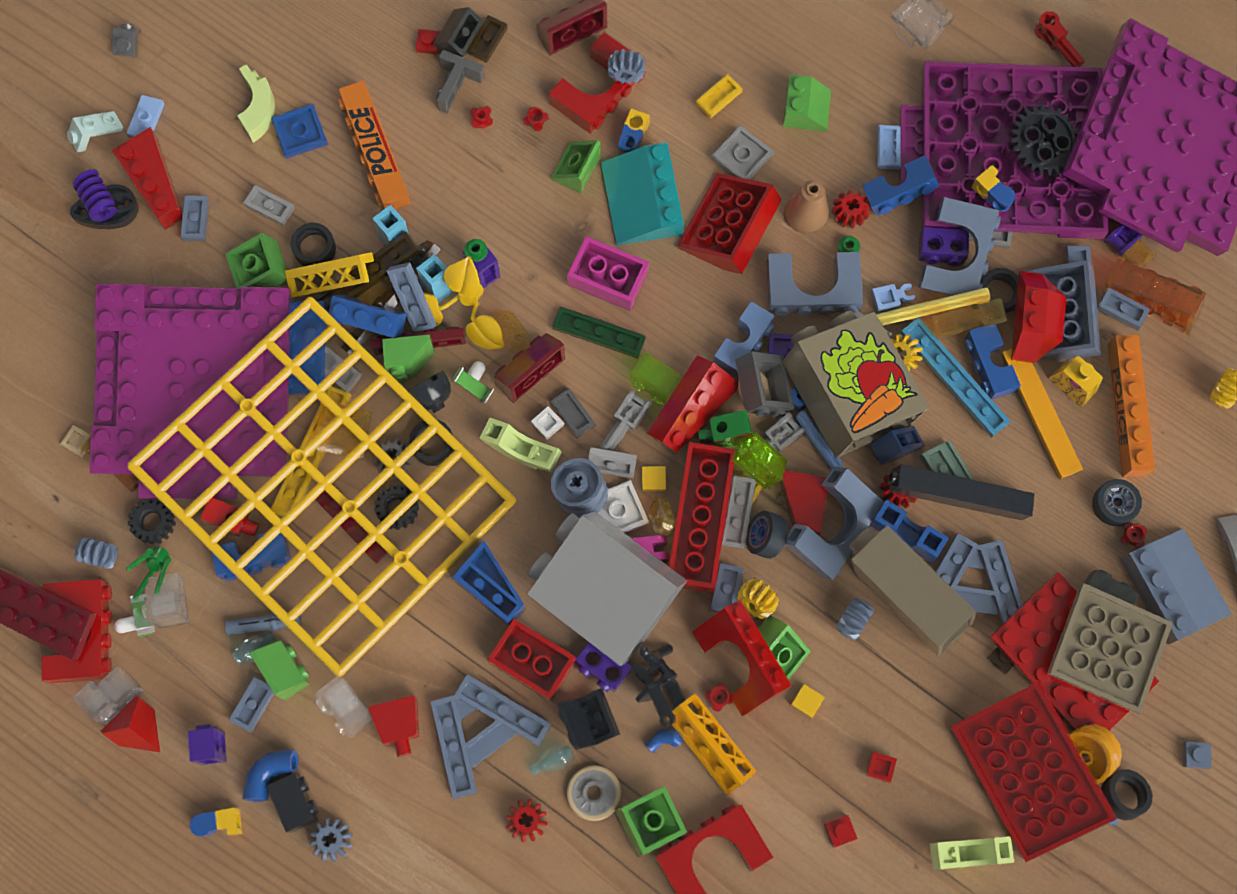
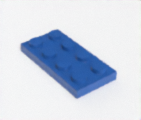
[289,301,327,395]

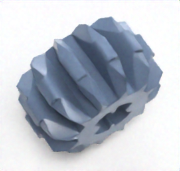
[608,49,645,84]
[74,538,118,569]
[836,597,874,640]
[309,818,353,861]

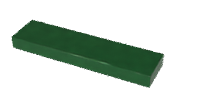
[552,307,646,359]

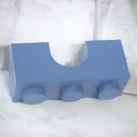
[713,301,775,377]

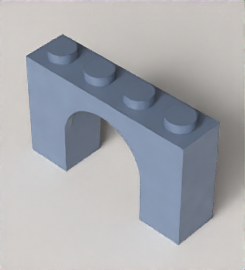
[918,197,1001,296]
[766,252,863,316]
[785,466,884,580]

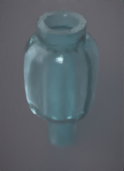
[231,632,276,666]
[530,745,575,775]

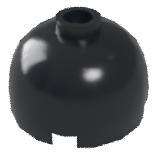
[407,370,451,413]

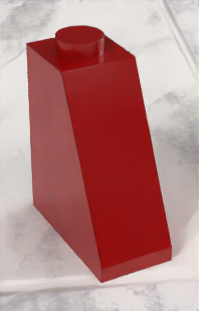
[779,470,827,536]

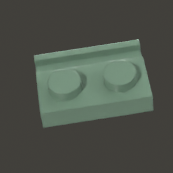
[919,440,974,480]

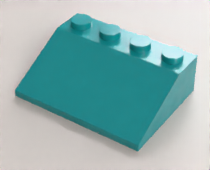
[601,142,684,246]

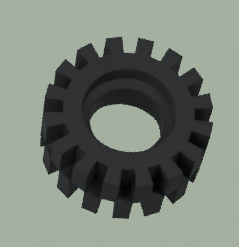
[374,484,419,530]
[127,499,176,544]

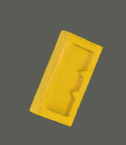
[695,74,743,119]

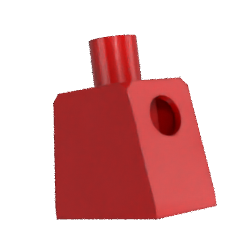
[368,695,419,757]

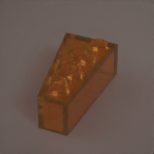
[1104,258,1206,336]

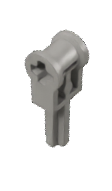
[600,390,652,451]
[742,413,806,469]

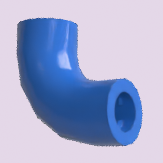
[242,750,298,802]

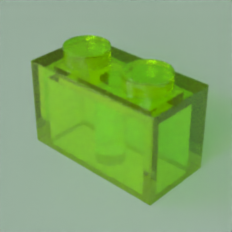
[630,352,683,404]
[732,432,787,489]

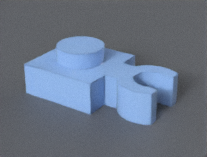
[871,284,915,313]

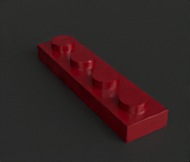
[371,326,466,355]

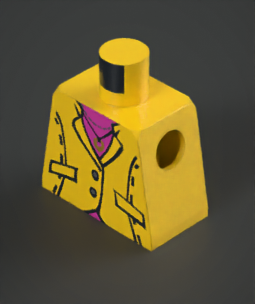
[1048,356,1103,408]

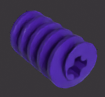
[73,169,117,222]

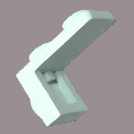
[67,111,123,152]

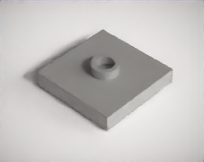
[711,125,774,180]

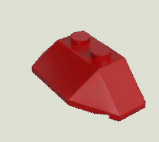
[1011,270,1066,363]

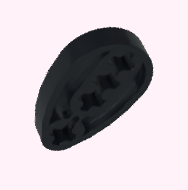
[70,184,139,229]

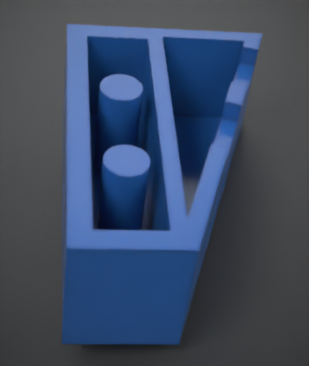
[453,541,525,627]

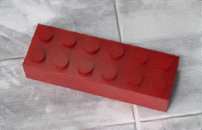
[669,442,736,594]

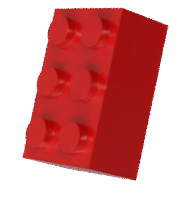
[487,619,577,702]

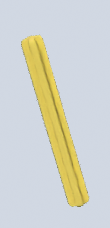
[876,288,990,326]

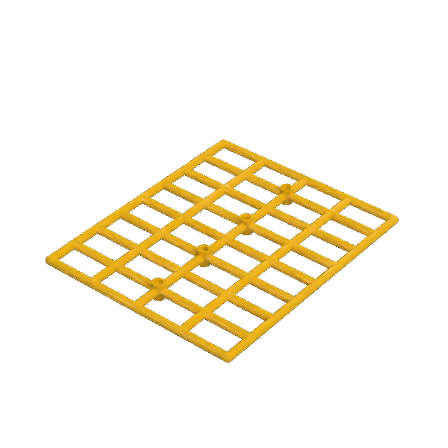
[127,297,516,677]

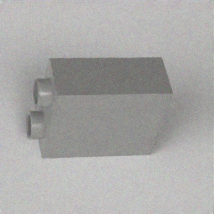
[528,511,687,666]

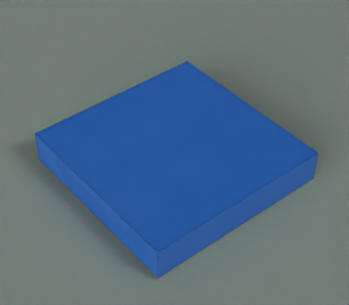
[271,104,328,159]

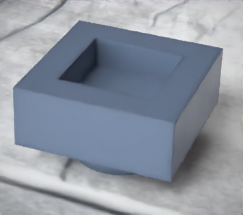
[1065,246,1092,265]
[1183,742,1212,769]

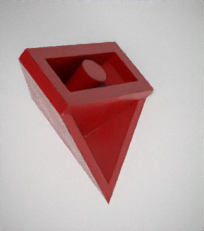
[101,695,161,753]

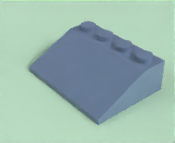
[1027,260,1101,359]
[1121,529,1232,644]

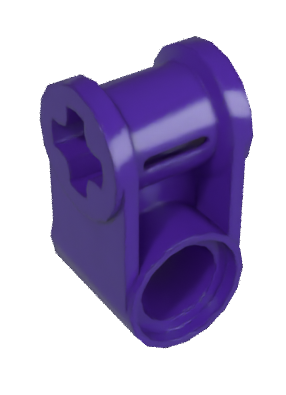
[1104,225,1143,257]

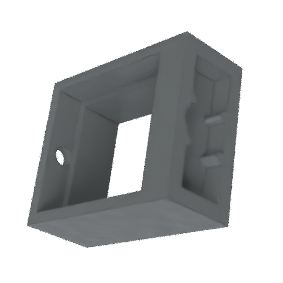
[735,352,794,418]

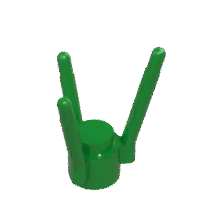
[126,547,172,600]

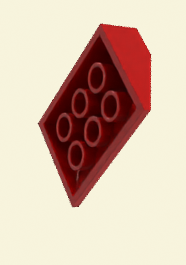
[677,173,782,274]

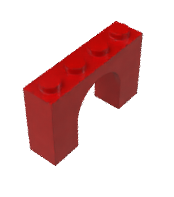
[549,32,646,134]
[41,579,112,684]
[692,600,792,717]
[655,803,774,894]

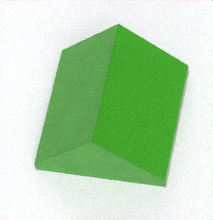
[550,140,601,194]

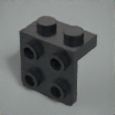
[558,689,620,750]

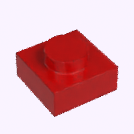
[415,29,440,55]
[866,752,897,783]
[824,815,858,848]

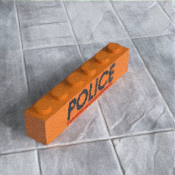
[337,80,411,209]
[1107,335,1155,477]

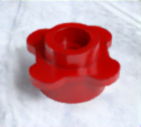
[470,106,493,129]
[523,107,549,131]
[1121,522,1147,548]
[705,683,733,712]

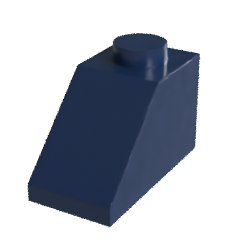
[870,426,925,465]

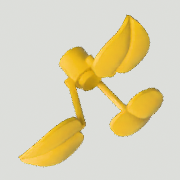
[424,256,505,350]

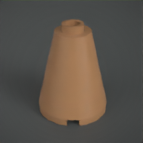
[784,180,829,234]

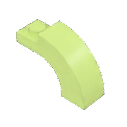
[237,64,276,143]
[480,418,562,473]
[930,837,1014,870]

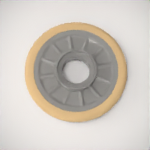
[567,765,621,821]

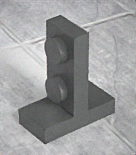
[436,50,485,114]

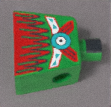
[698,410,754,447]

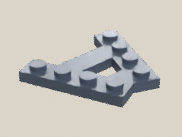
[936,533,1023,625]
[431,674,551,799]

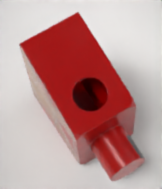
[200,497,260,538]

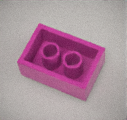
[567,236,649,311]

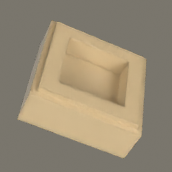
[60,425,91,457]

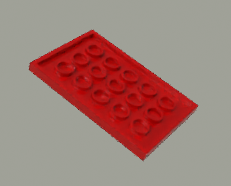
[989,572,1159,731]
[951,681,1117,862]

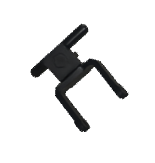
[632,644,686,727]

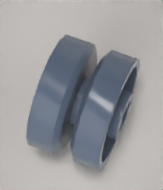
[551,458,608,518]

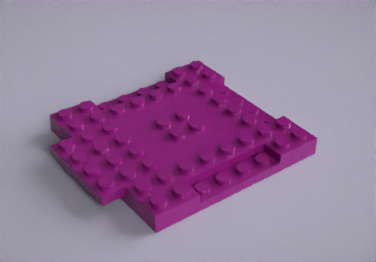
[1062,18,1237,256]
[899,62,1108,239]
[90,283,291,499]

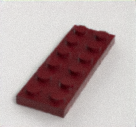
[0,567,96,660]

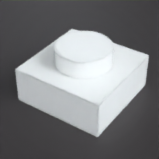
[531,406,564,440]

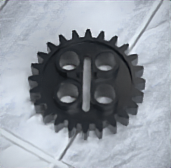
[1007,104,1079,178]

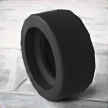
[290,222,336,266]
[980,268,1018,314]
[409,419,454,466]
[1101,769,1153,820]

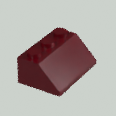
[537,0,607,56]
[494,333,565,404]

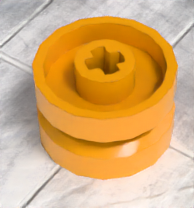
[1070,724,1122,784]

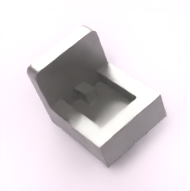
[113,23,142,57]

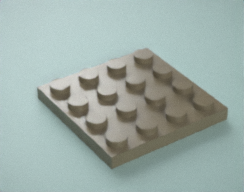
[1047,583,1173,714]

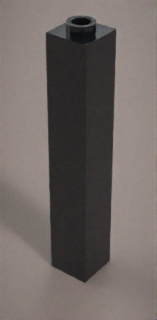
[888,464,1035,520]

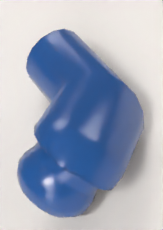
[645,729,682,753]

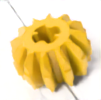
[890,334,923,372]
[1210,368,1237,409]
[737,578,779,620]

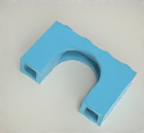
[372,204,454,304]

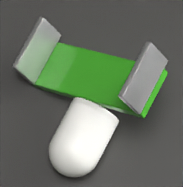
[451,361,494,403]
[114,593,155,637]

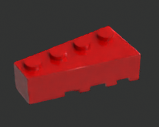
[112,127,183,230]
[646,355,739,452]

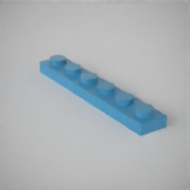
[900,317,1011,438]

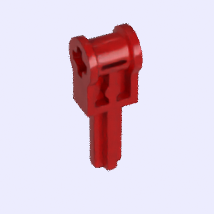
[1034,11,1085,67]

